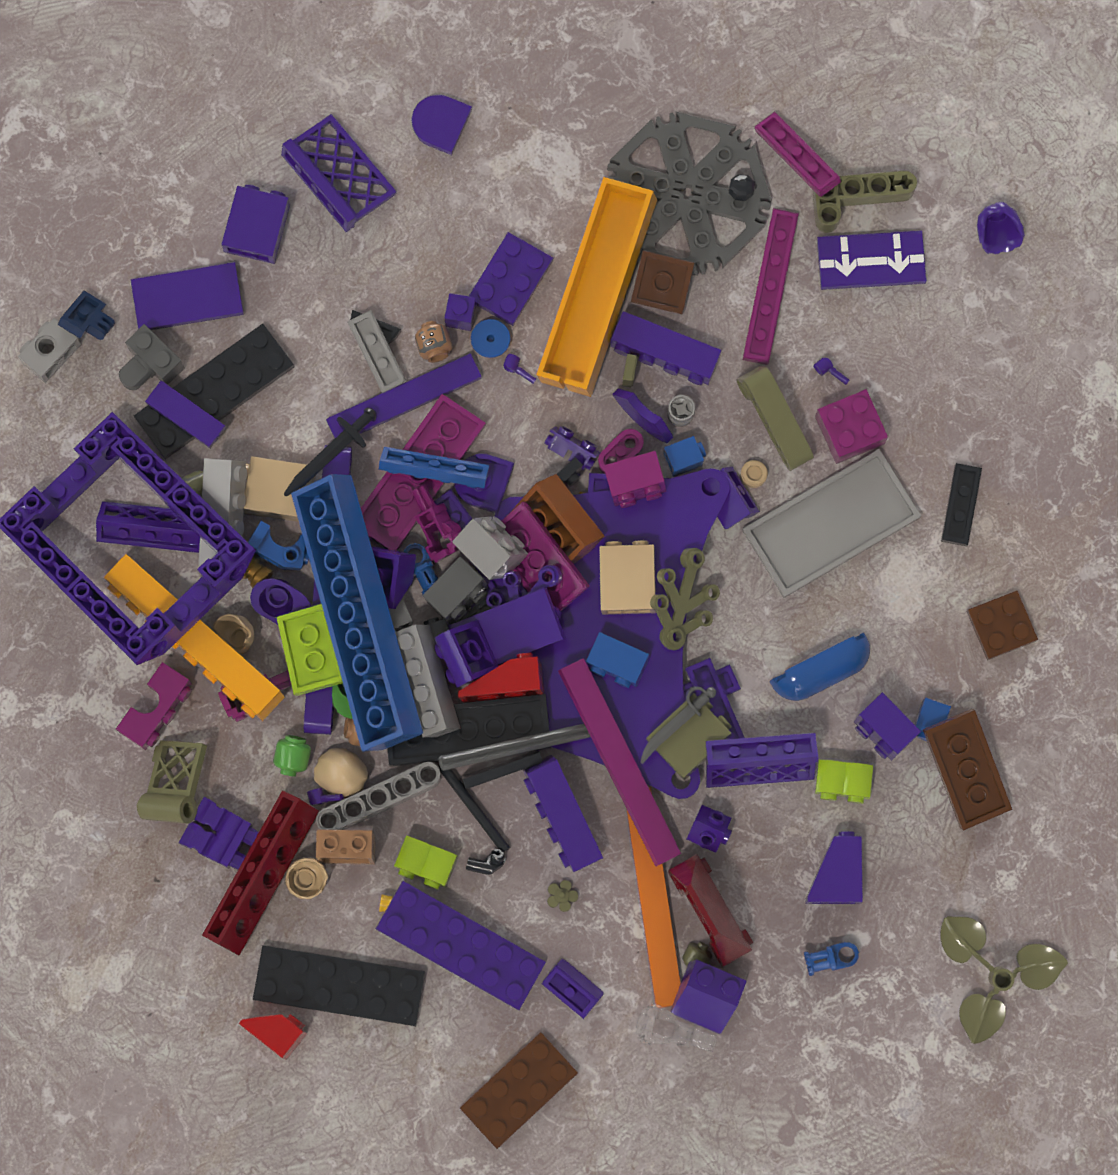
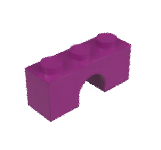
[116,662,192,751]

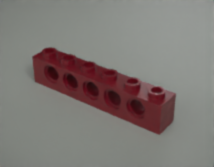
[202,790,319,956]

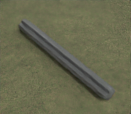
[439,724,591,770]

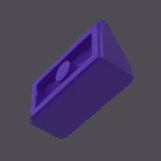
[541,959,604,1019]

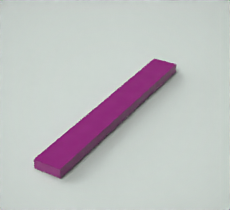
[558,658,681,867]

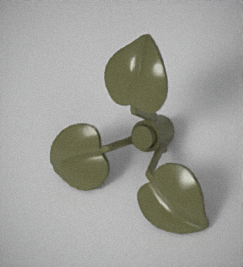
[940,916,1068,1044]

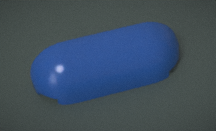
[769,633,870,701]

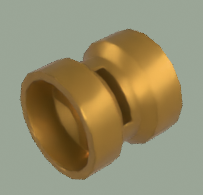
[242,554,274,588]

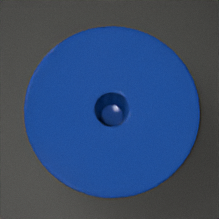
[471,319,510,358]

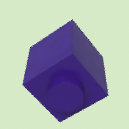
[444,293,476,331]

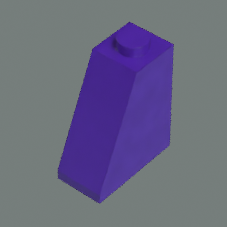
[805,831,863,904]

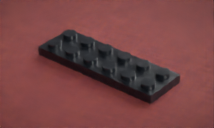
[133,324,295,460]
[387,694,552,767]
[253,945,425,1027]

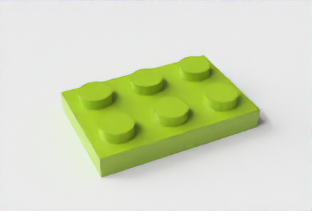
[276,604,343,696]

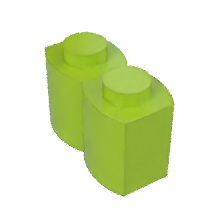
[815,759,873,804]
[394,835,458,890]

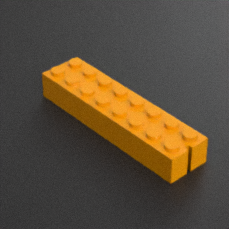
[536,177,657,397]

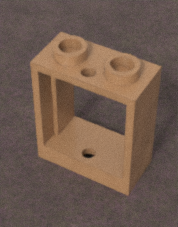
[316,830,376,865]

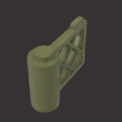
[137,740,207,824]

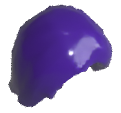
[977,202,1025,254]

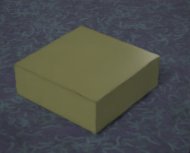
[622,354,637,387]

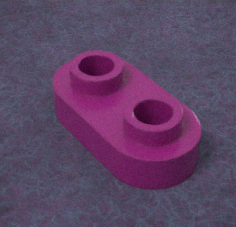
[598,429,644,474]

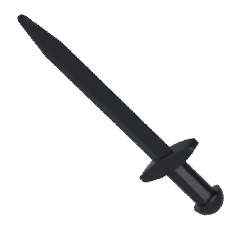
[284,408,377,496]

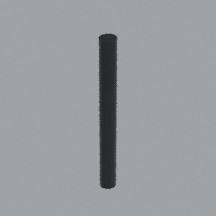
[438,765,511,853]

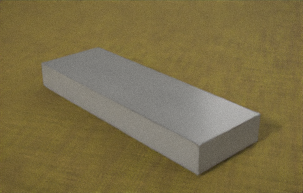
[347,310,407,393]

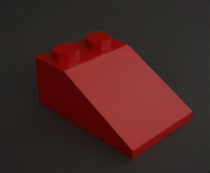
[458,653,544,703]

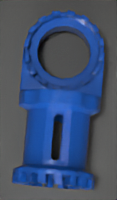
[403,543,438,595]
[804,942,859,976]

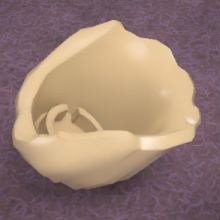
[314,748,368,798]

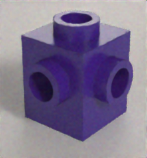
[686,805,732,853]

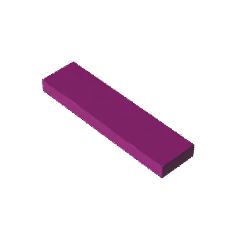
[755,112,841,197]

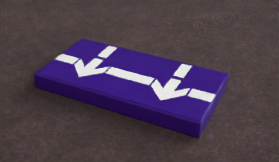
[817,231,927,290]

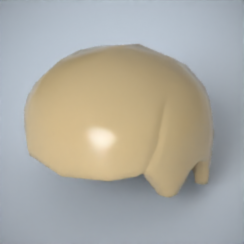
[213,613,255,655]
[285,857,328,899]

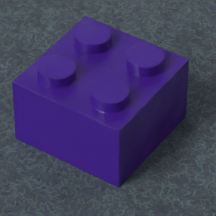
[854,692,921,761]

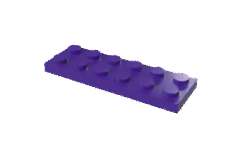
[375,881,546,1010]

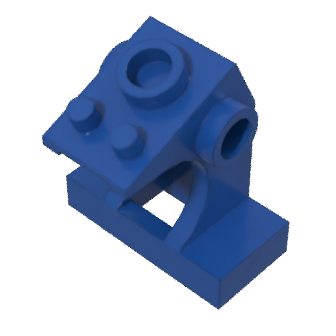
[248,521,309,571]

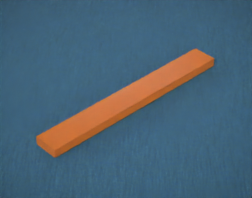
[626,787,680,1009]

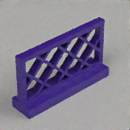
[281,114,397,232]
[705,733,818,788]

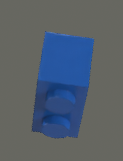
[586,632,650,688]

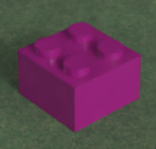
[815,389,888,464]
[603,451,666,508]

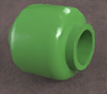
[273,735,311,777]

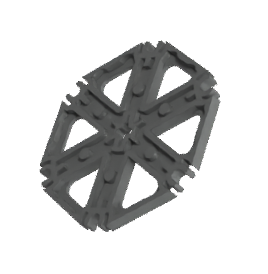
[606,112,771,276]

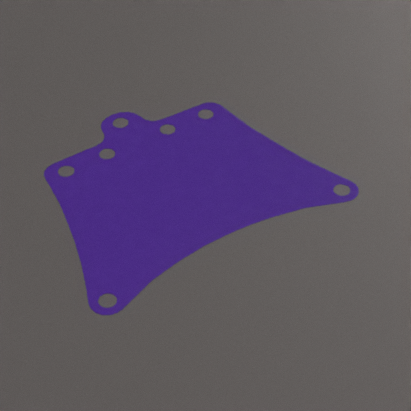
[446,468,730,799]

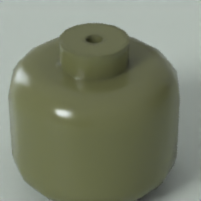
[682,942,712,966]

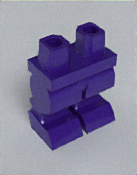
[178,796,259,870]

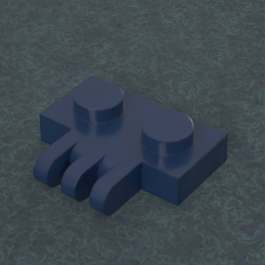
[58,290,115,340]

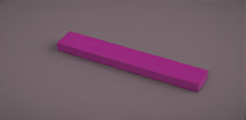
[742,208,799,365]

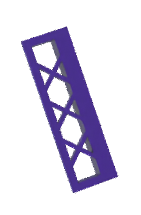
[96,501,200,553]

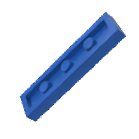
[378,447,489,488]

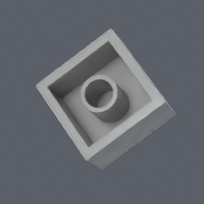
[452,517,528,580]

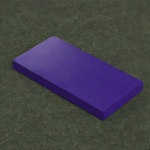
[131,262,244,330]
[448,588,566,665]

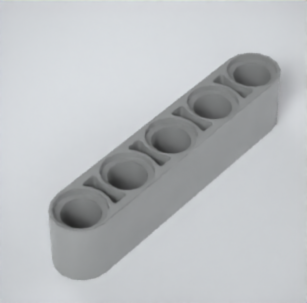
[316,762,441,830]

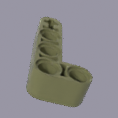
[813,171,917,233]
[736,366,814,471]

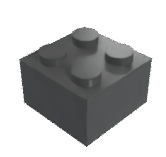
[422,557,489,625]

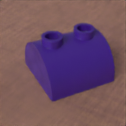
[435,620,498,688]

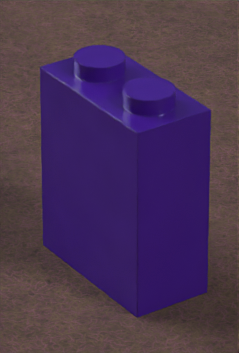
[221,185,290,264]

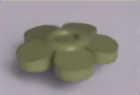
[547,880,578,912]

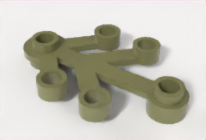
[650,548,720,650]

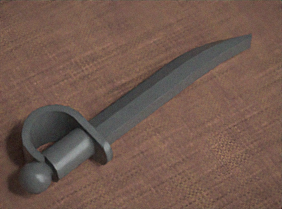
[641,686,716,763]

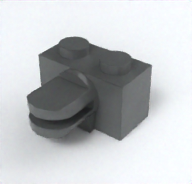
[119,324,185,391]

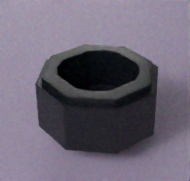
[729,174,755,201]

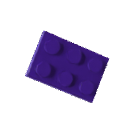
[469,232,553,326]

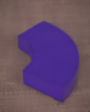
[612,388,673,443]

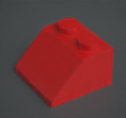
[238,1014,307,1060]

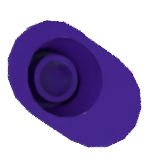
[250,578,311,625]

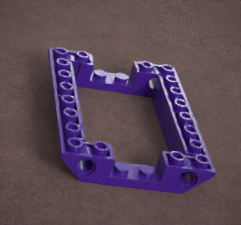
[0,412,256,665]

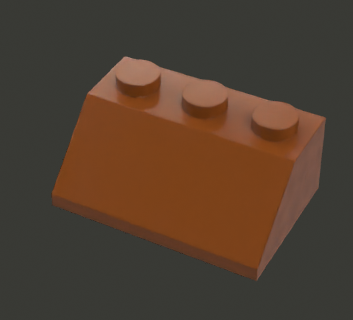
[509,474,605,564]

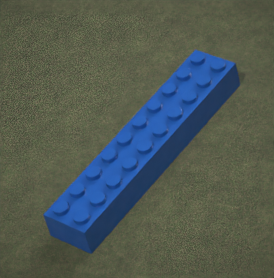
[291,474,423,752]

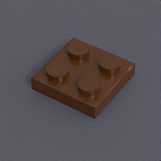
[631,251,694,314]
[966,591,1038,661]

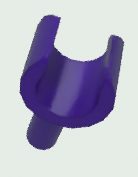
[503,354,536,384]
[813,358,850,385]
[307,788,344,805]

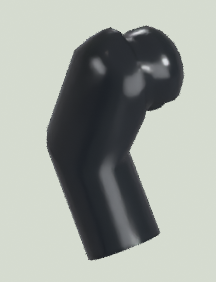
[466,849,506,875]

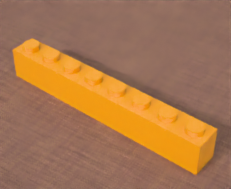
[104,554,285,721]

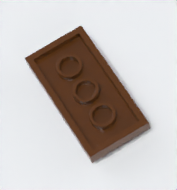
[923,709,1013,831]
[460,1032,578,1149]

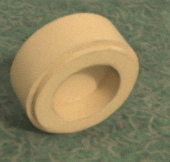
[740,460,768,488]

